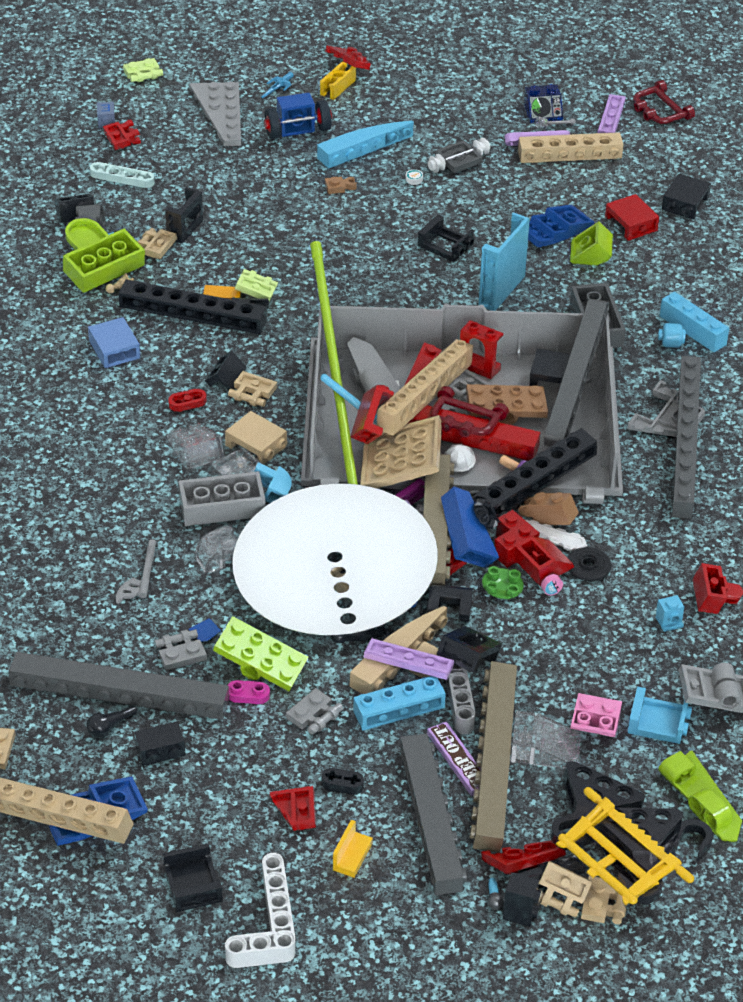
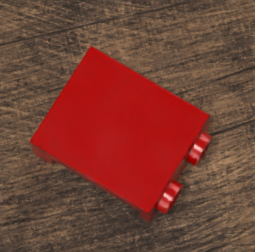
[605,194,659,241]
[350,385,394,445]

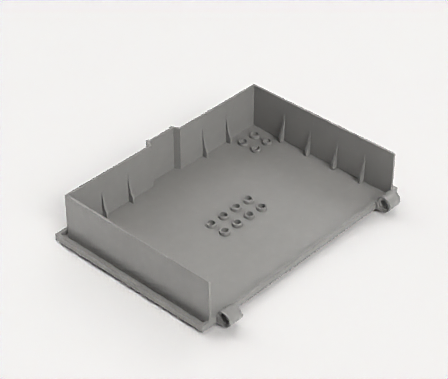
[301,303,623,504]

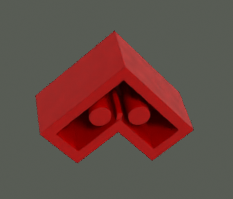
[494,510,540,568]

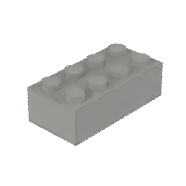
[179,471,266,526]

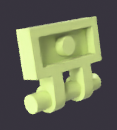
[123,58,163,82]
[235,269,278,302]

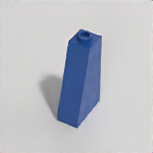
[441,487,499,568]

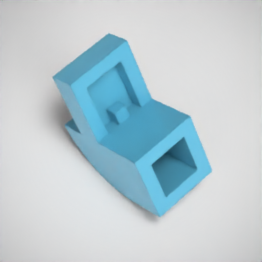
[254,462,292,503]

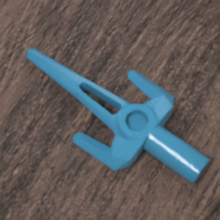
[261,72,294,98]

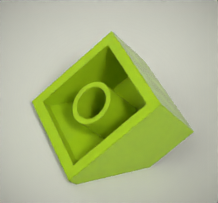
[570,221,613,266]

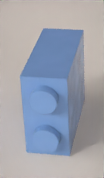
[88,317,140,368]

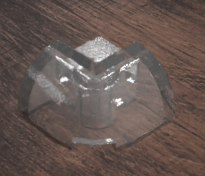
[195,525,237,574]

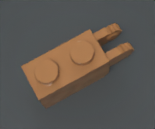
[518,492,579,525]

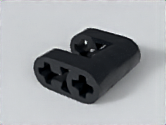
[427,584,473,622]

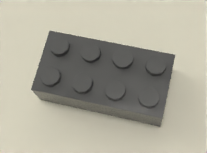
[570,283,626,348]

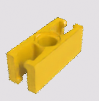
[320,61,356,100]

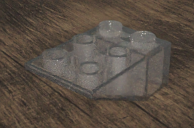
[165,423,225,469]
[511,711,581,768]

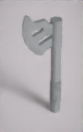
[116,540,156,604]

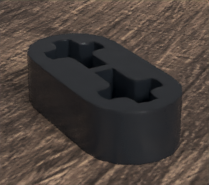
[322,768,364,795]

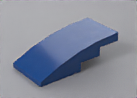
[528,205,594,247]
[48,776,148,846]

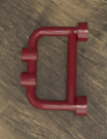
[633,80,695,124]
[430,386,509,438]

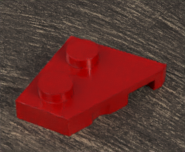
[270,786,316,831]

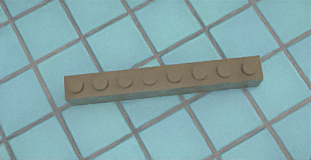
[423,454,454,587]

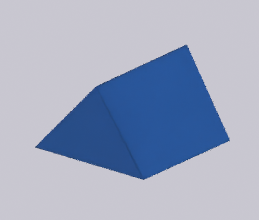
[188,618,221,642]

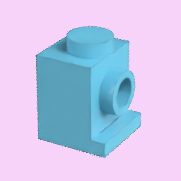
[656,595,684,632]

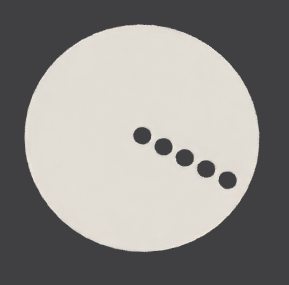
[232,484,438,635]

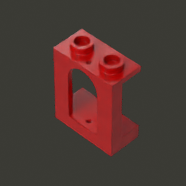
[460,320,504,379]

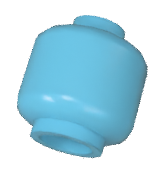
[658,323,686,348]

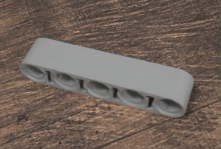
[445,664,475,735]

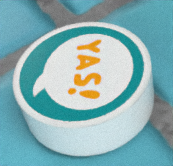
[406,170,423,185]

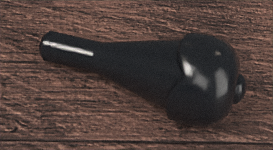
[87,706,137,739]

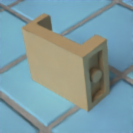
[225,411,287,465]

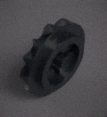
[474,498,499,529]

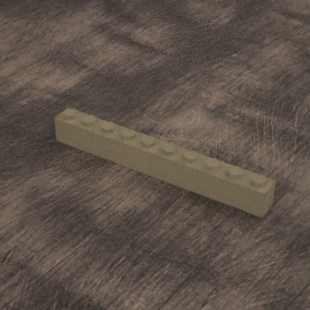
[469,661,517,853]

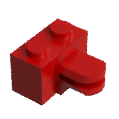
[692,563,743,614]

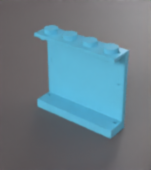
[478,212,530,311]

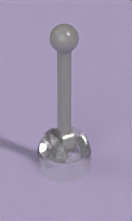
[535,117,576,130]

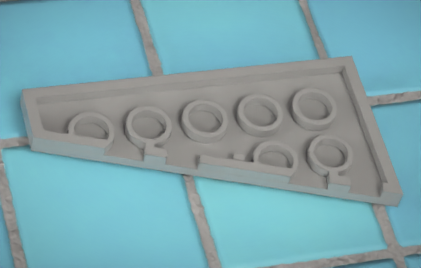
[189,81,241,146]

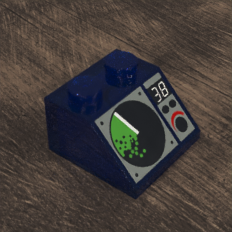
[524,84,563,123]

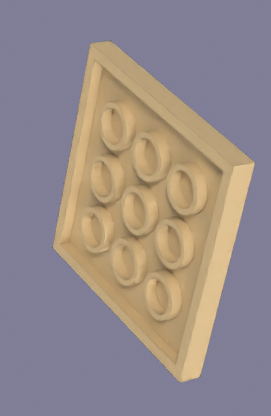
[360,415,442,489]

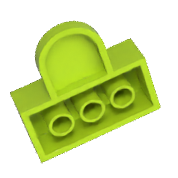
[63,218,145,293]

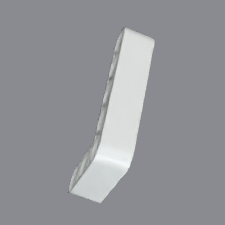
[225,853,295,968]

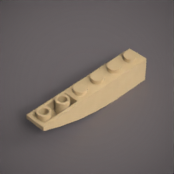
[350,606,448,694]

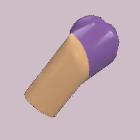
[499,455,526,471]

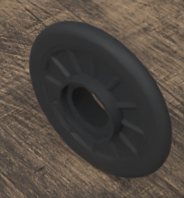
[567,547,611,581]

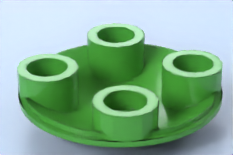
[482,566,524,599]

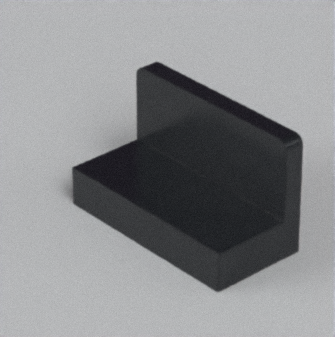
[205,351,247,390]

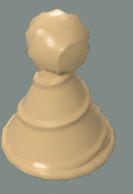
[106,273,134,294]

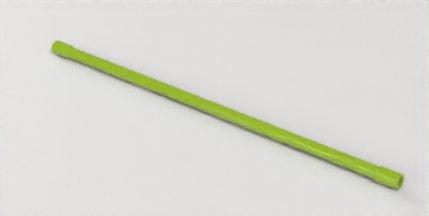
[310,241,358,485]

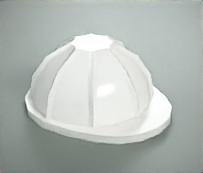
[444,444,476,472]

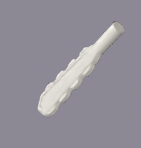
[503,514,587,552]

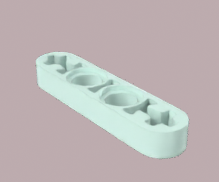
[90,162,155,188]

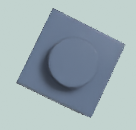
[97,102,115,128]

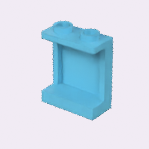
[628,686,692,744]

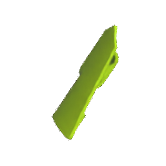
[658,750,742,842]

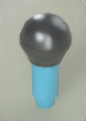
[487,878,504,910]

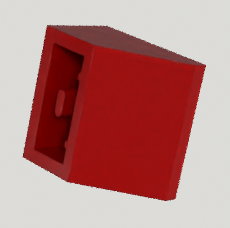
[515,536,574,587]

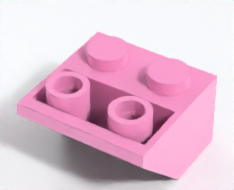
[570,693,622,737]

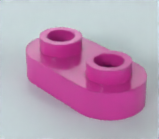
[228,680,270,704]

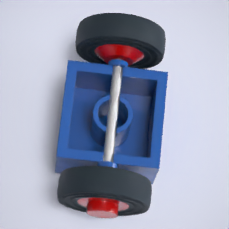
[264,93,332,139]

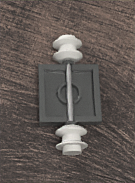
[428,138,490,173]

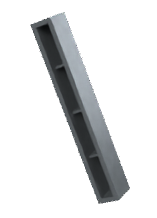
[400,734,467,895]

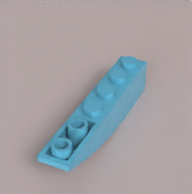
[317,120,414,169]

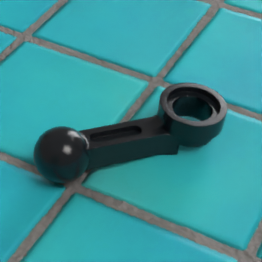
[331,627,392,643]

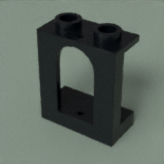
[165,187,203,244]
[418,215,474,262]
[436,626,502,673]

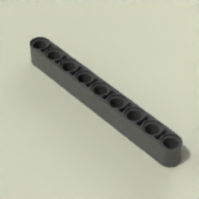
[544,299,609,447]

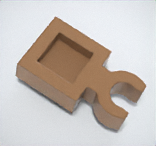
[325,177,357,194]

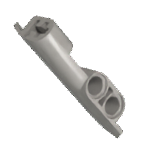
[347,337,400,411]

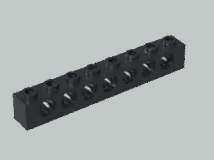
[118,279,267,334]
[472,428,597,518]

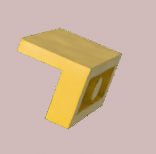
[333,820,373,878]

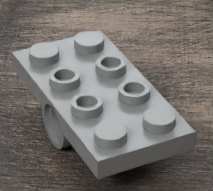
[678,663,743,713]

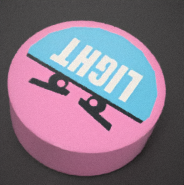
[541,574,563,595]

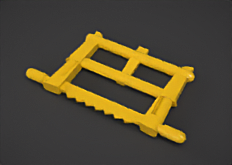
[556,787,694,906]

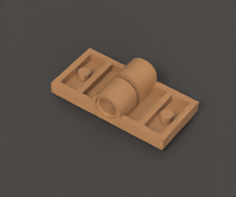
[466,384,548,425]

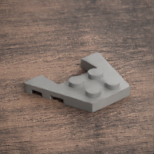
[627,380,705,437]

